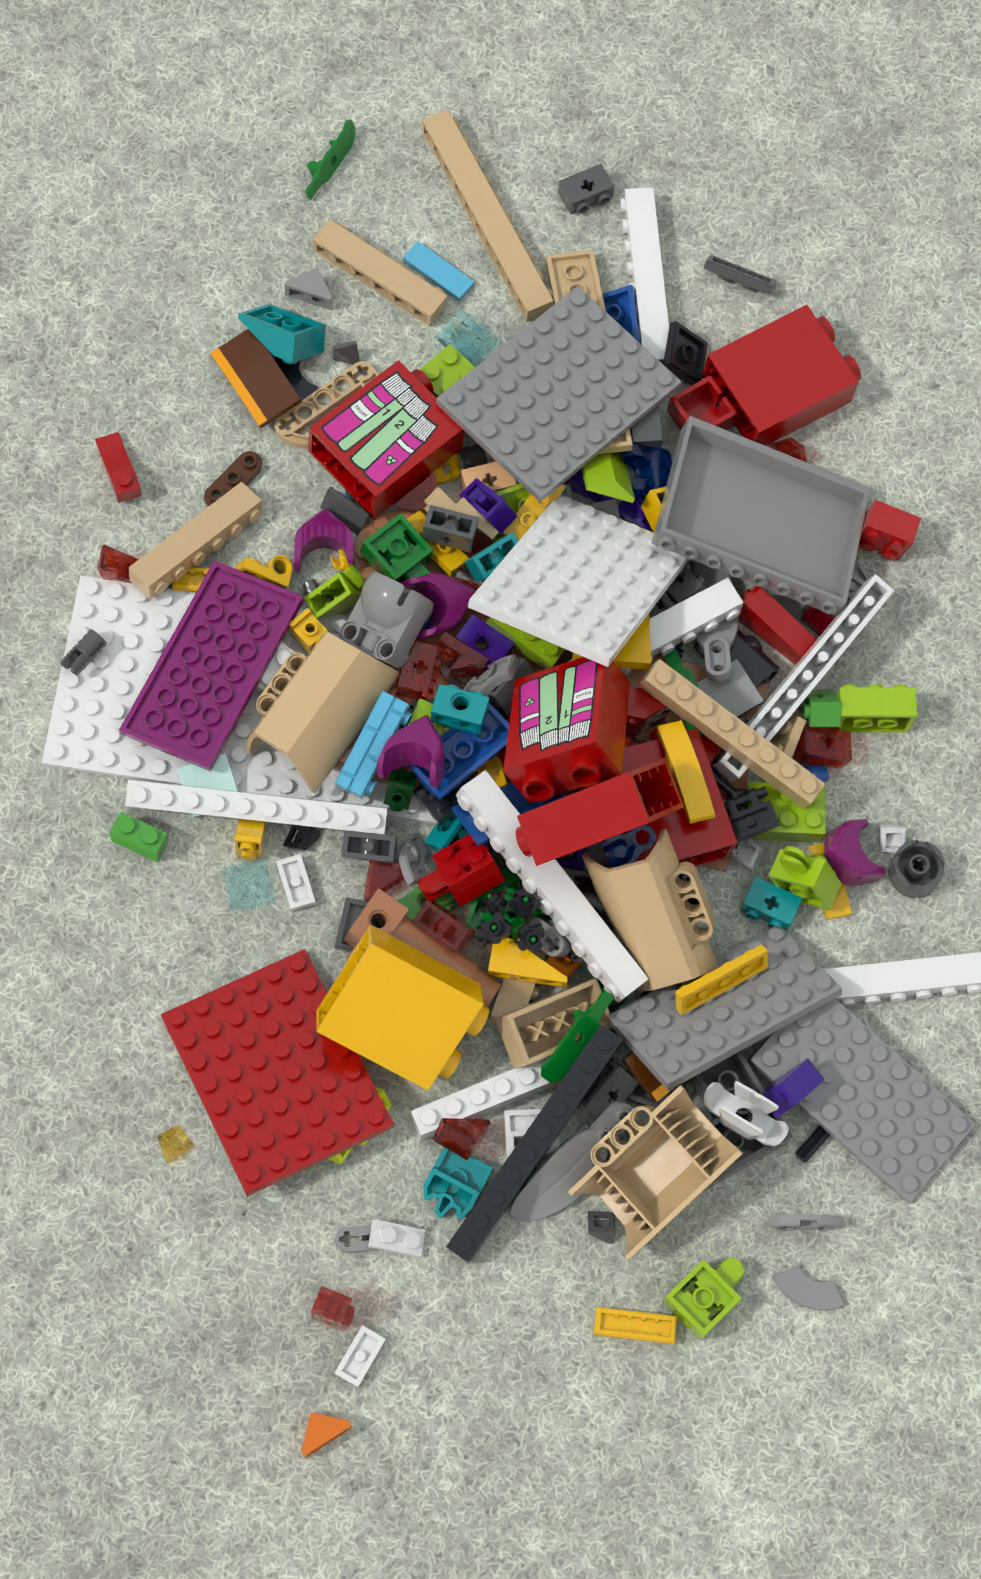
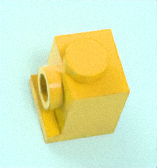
[289,608,328,653]

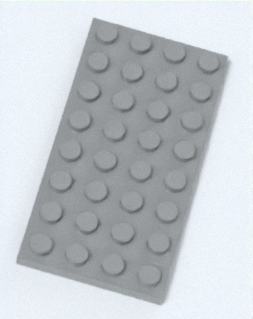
[607,926,842,1091]
[749,999,975,1204]

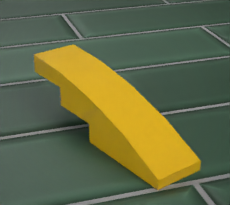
[657,720,715,824]

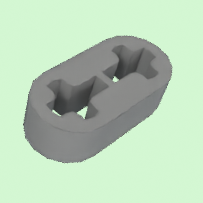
[528,918,571,958]
[335,1225,379,1253]

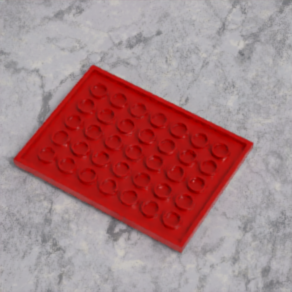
[161,949,395,1197]

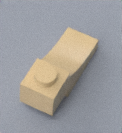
[423,487,499,540]

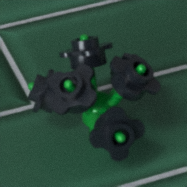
[474,888,544,951]

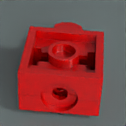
[418,834,506,907]

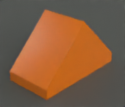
[301,1412,352,1458]

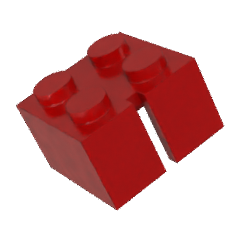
[667,375,738,430]
[859,500,921,561]

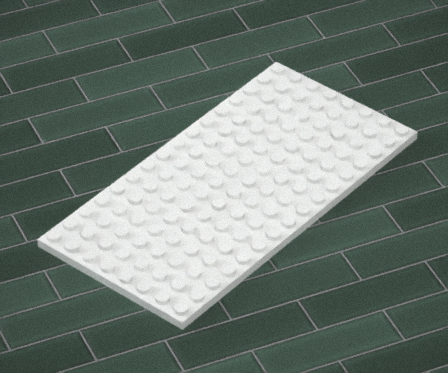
[42,575,437,825]

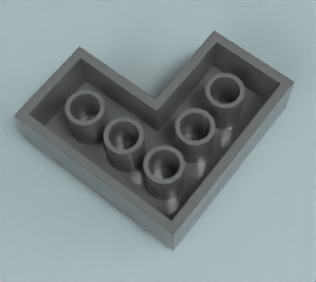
[689,1051,793,1192]

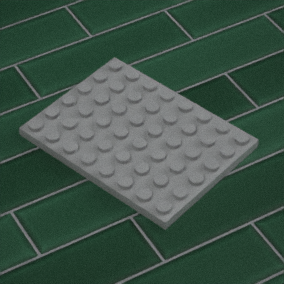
[436,286,681,502]

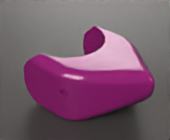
[294,508,353,573]
[401,573,477,640]
[377,715,446,788]
[823,819,886,886]

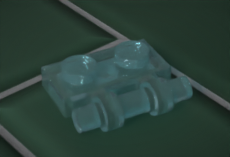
[435,309,496,366]

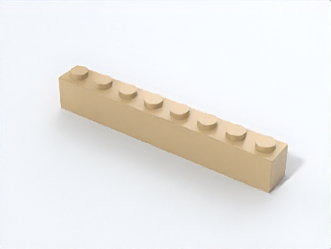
[638,659,825,808]

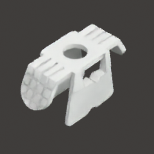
[703,1081,789,1146]

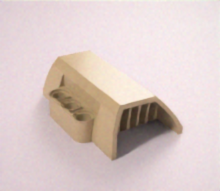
[246,631,400,793]
[582,828,718,992]
[568,1085,744,1260]

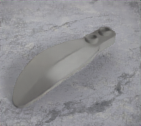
[693,562,739,682]
[510,1101,633,1221]

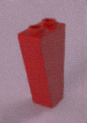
[739,586,817,665]

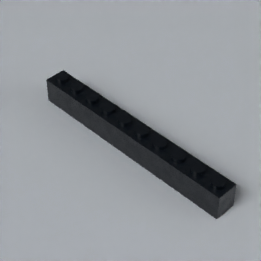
[446,1024,624,1263]

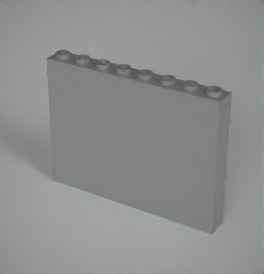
[652,416,870,616]

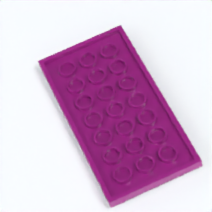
[119,561,304,772]

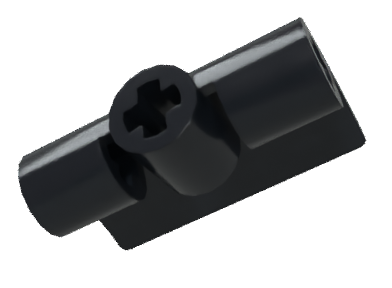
[694,629,780,687]

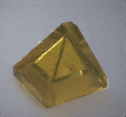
[158,1125,194,1164]

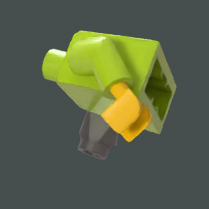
[302,549,364,619]

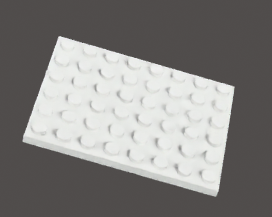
[468,495,690,667]

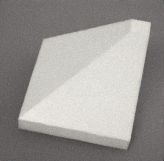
[879,824,907,853]

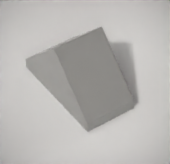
[285,268,332,310]

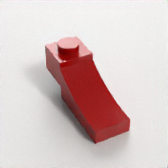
[95,432,142,503]

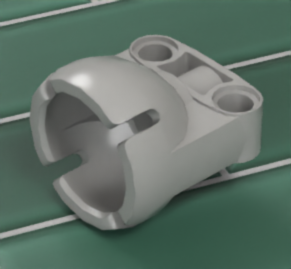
[339,572,434,668]

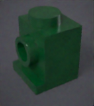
[383,769,417,812]

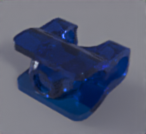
[622,444,672,503]
[600,825,656,867]

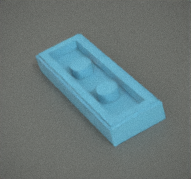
[403,241,474,301]

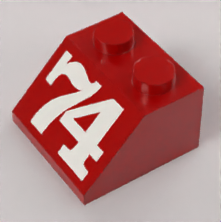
[625,686,670,737]

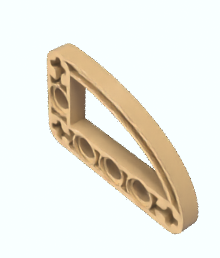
[274,361,379,449]

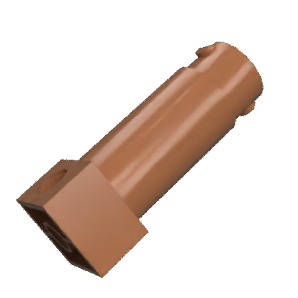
[344,888,502,1007]

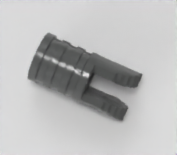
[60,629,107,676]

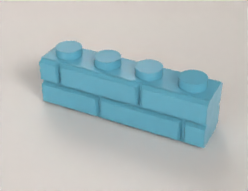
[335,691,412,799]

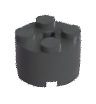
[888,840,945,898]

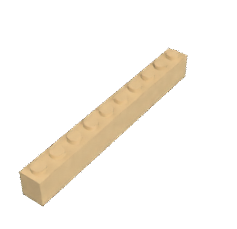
[422,109,554,322]

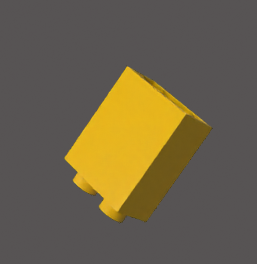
[316,924,489,1090]

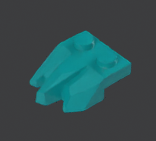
[423,1143,494,1220]

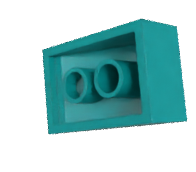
[238,304,326,364]

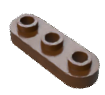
[204,451,262,507]

